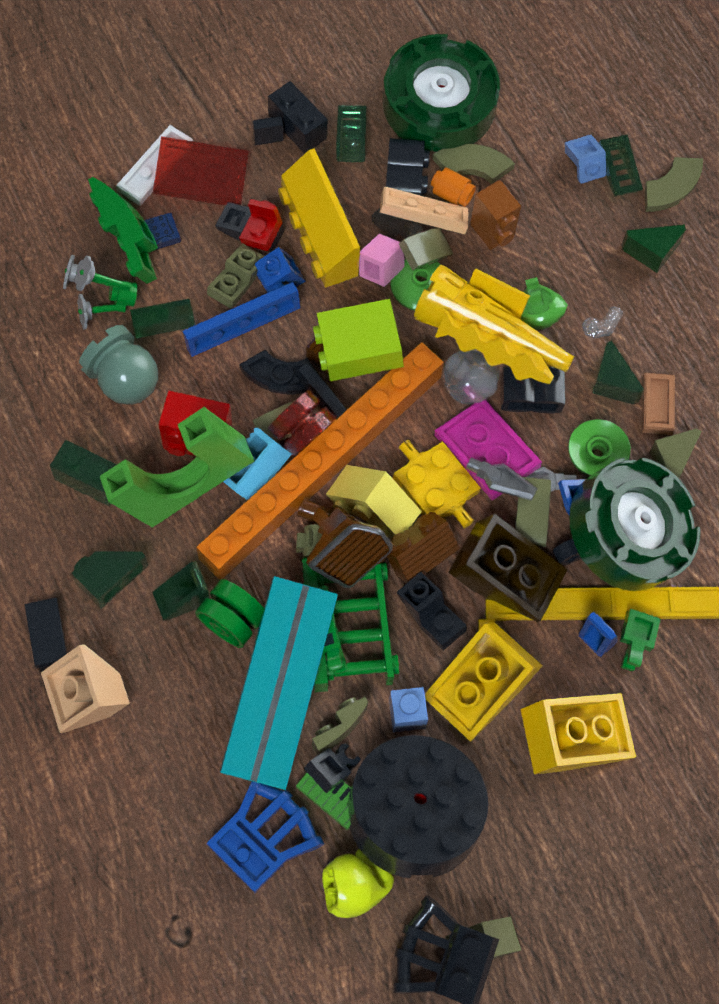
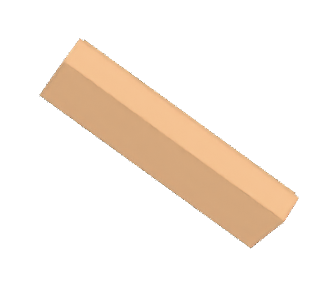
[380,187,468,234]

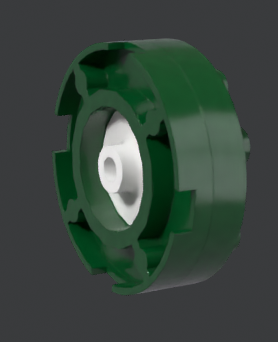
[382,34,500,152]
[570,458,700,591]

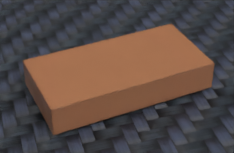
[642,373,675,435]

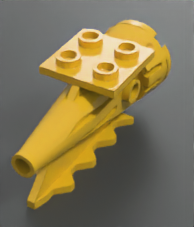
[414,264,575,384]

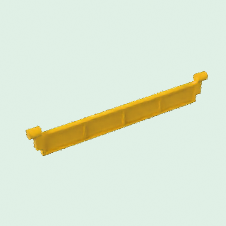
[478,587,719,631]

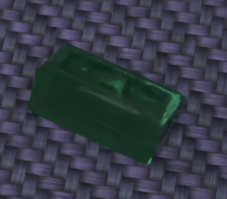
[130,299,195,338]

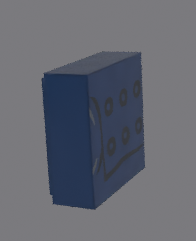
[144,212,181,250]

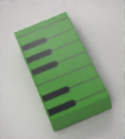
[296,773,351,831]

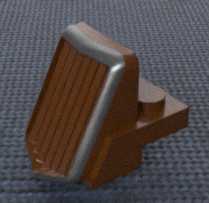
[306,507,398,588]

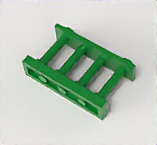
[302,558,399,693]

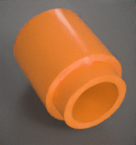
[430,167,476,207]

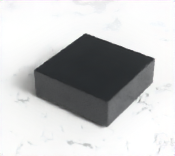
[252,116,283,146]

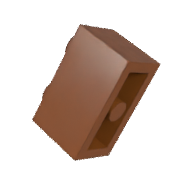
[470,180,521,250]

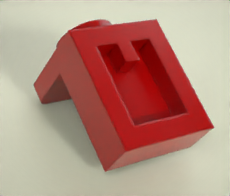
[239,199,283,251]

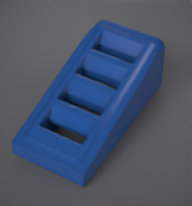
[579,612,618,657]

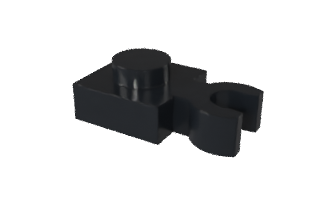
[304,743,361,793]

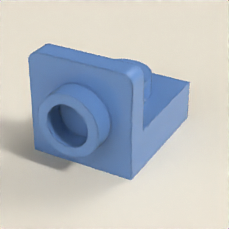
[565,135,606,184]

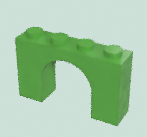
[100,407,254,527]

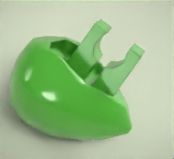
[521,277,568,330]

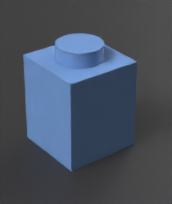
[389,687,428,732]

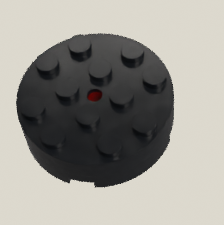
[347,735,488,878]

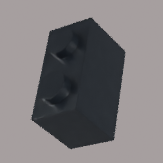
[268,81,328,154]

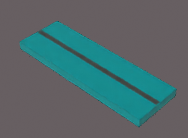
[220,576,338,790]

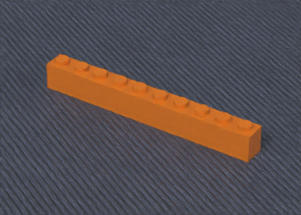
[196,342,444,580]

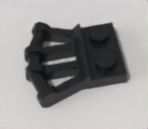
[393,895,499,1004]

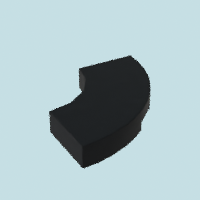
[239,350,322,395]

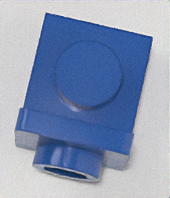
[255,247,305,288]

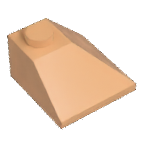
[41,644,130,733]

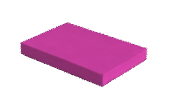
[435,398,542,501]

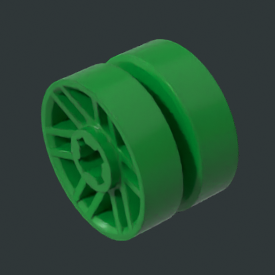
[195,579,264,648]

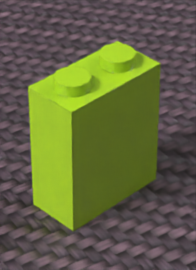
[313,299,404,381]

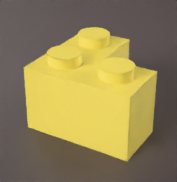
[326,465,422,539]

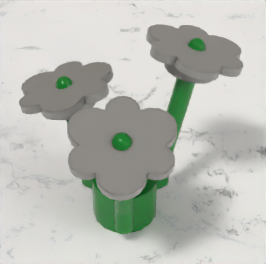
[63,255,137,330]

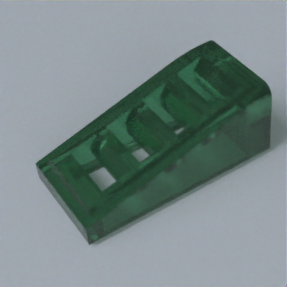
[336,105,367,162]
[598,134,643,197]

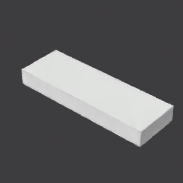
[116,125,194,206]

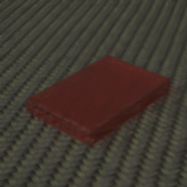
[153,136,248,206]

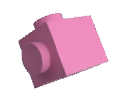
[359,234,404,287]

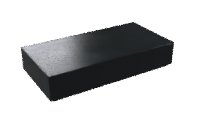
[295,363,346,422]
[24,597,67,669]

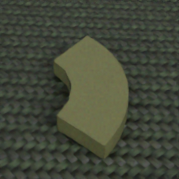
[433,144,515,184]
[645,157,703,212]

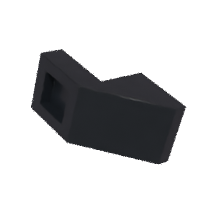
[397,572,467,651]

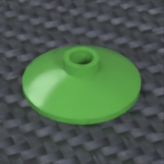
[391,259,441,311]
[568,419,631,476]

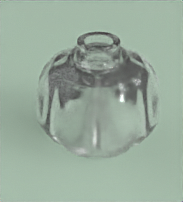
[443,349,500,404]

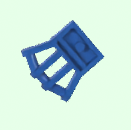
[207,781,325,893]

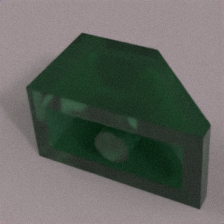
[71,551,148,609]

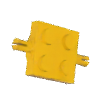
[392,440,481,529]

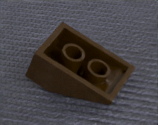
[448,514,567,622]

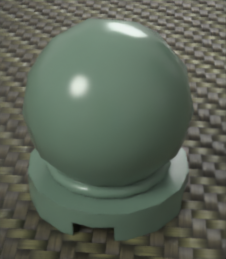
[79,325,158,405]

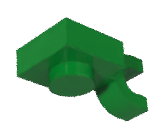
[619,609,661,672]

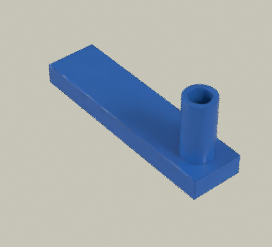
[183,271,300,357]

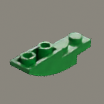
[88,177,158,284]

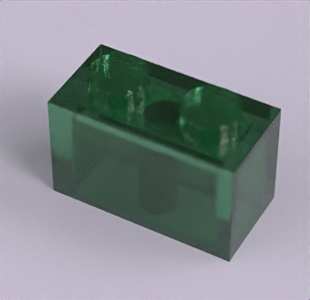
[50,440,117,507]

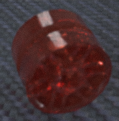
[268,389,337,457]

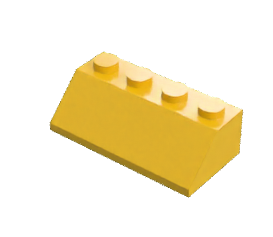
[278,148,360,288]

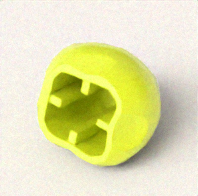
[322,849,394,918]

